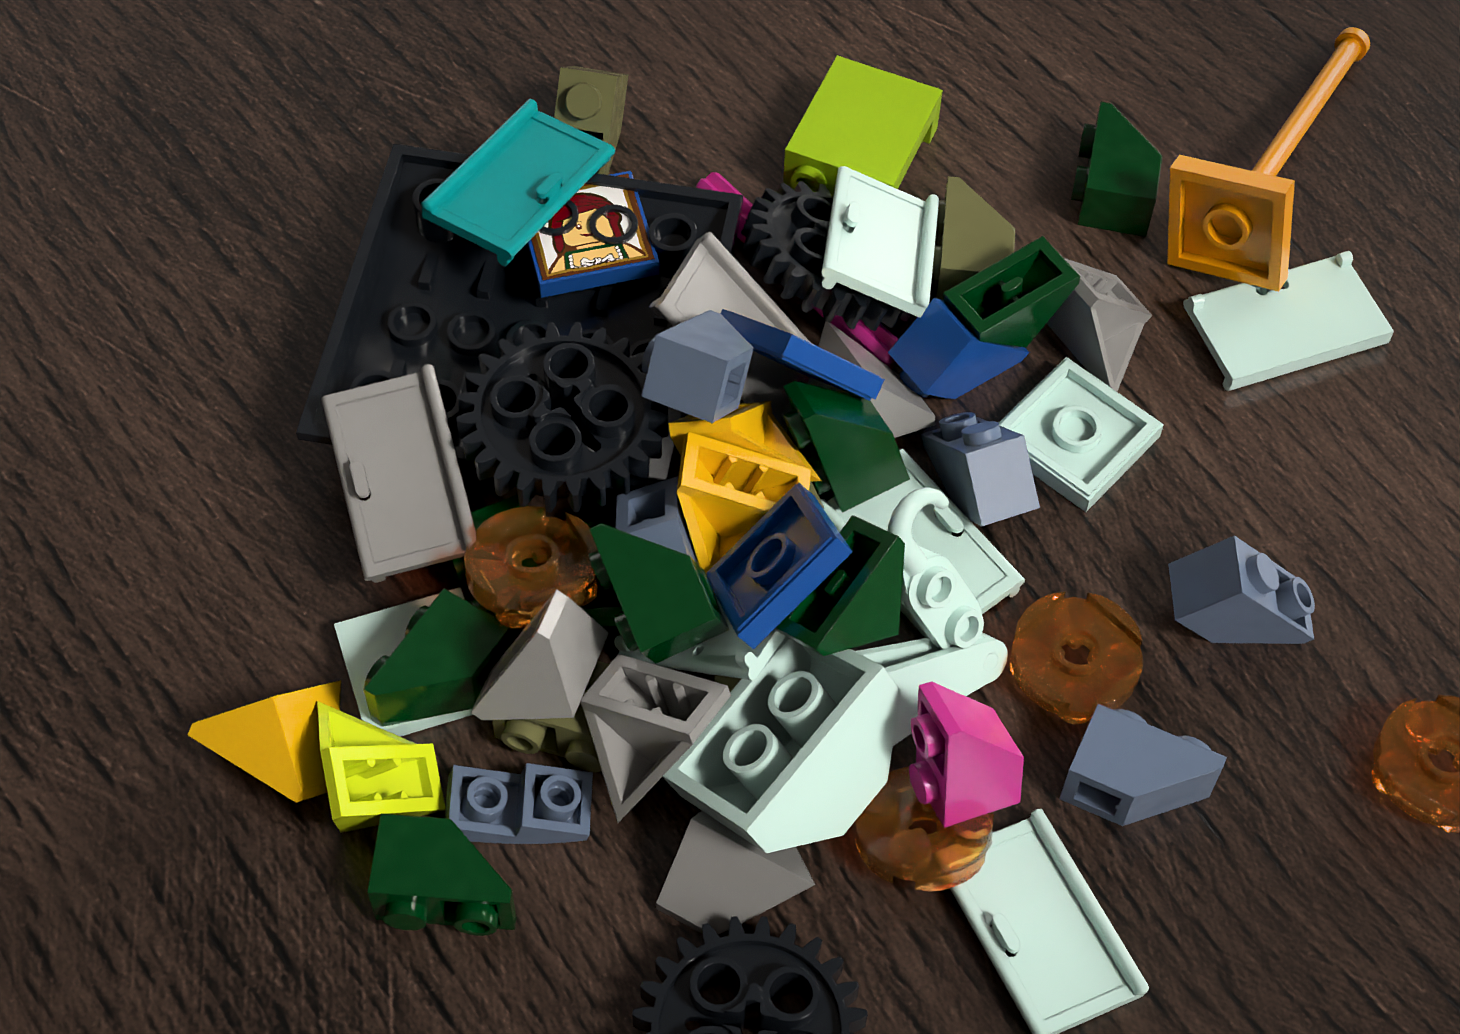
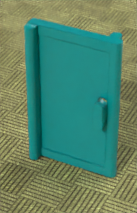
[421,99,616,266]

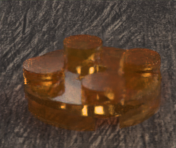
[464,506,598,628]
[1008,592,1144,724]
[1371,695,1460,833]
[856,766,994,891]

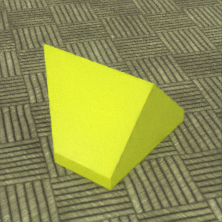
[317,701,445,833]

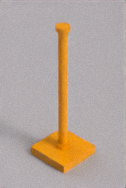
[1167,27,1370,292]

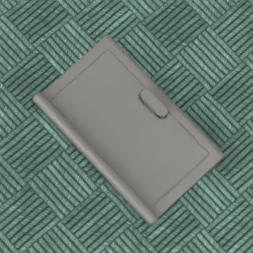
[649,232,811,432]
[321,364,481,583]

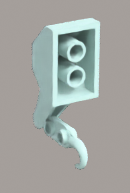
[662,487,1008,853]

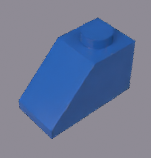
[888,298,1030,399]

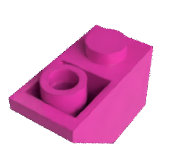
[909,681,1024,828]

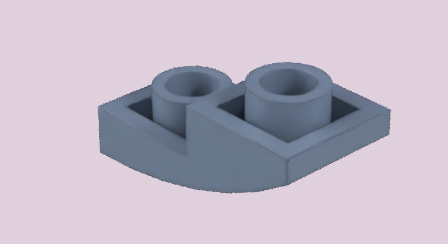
[445,763,593,844]

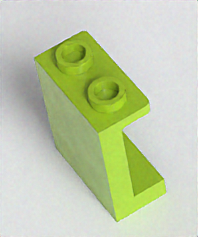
[783,55,943,196]

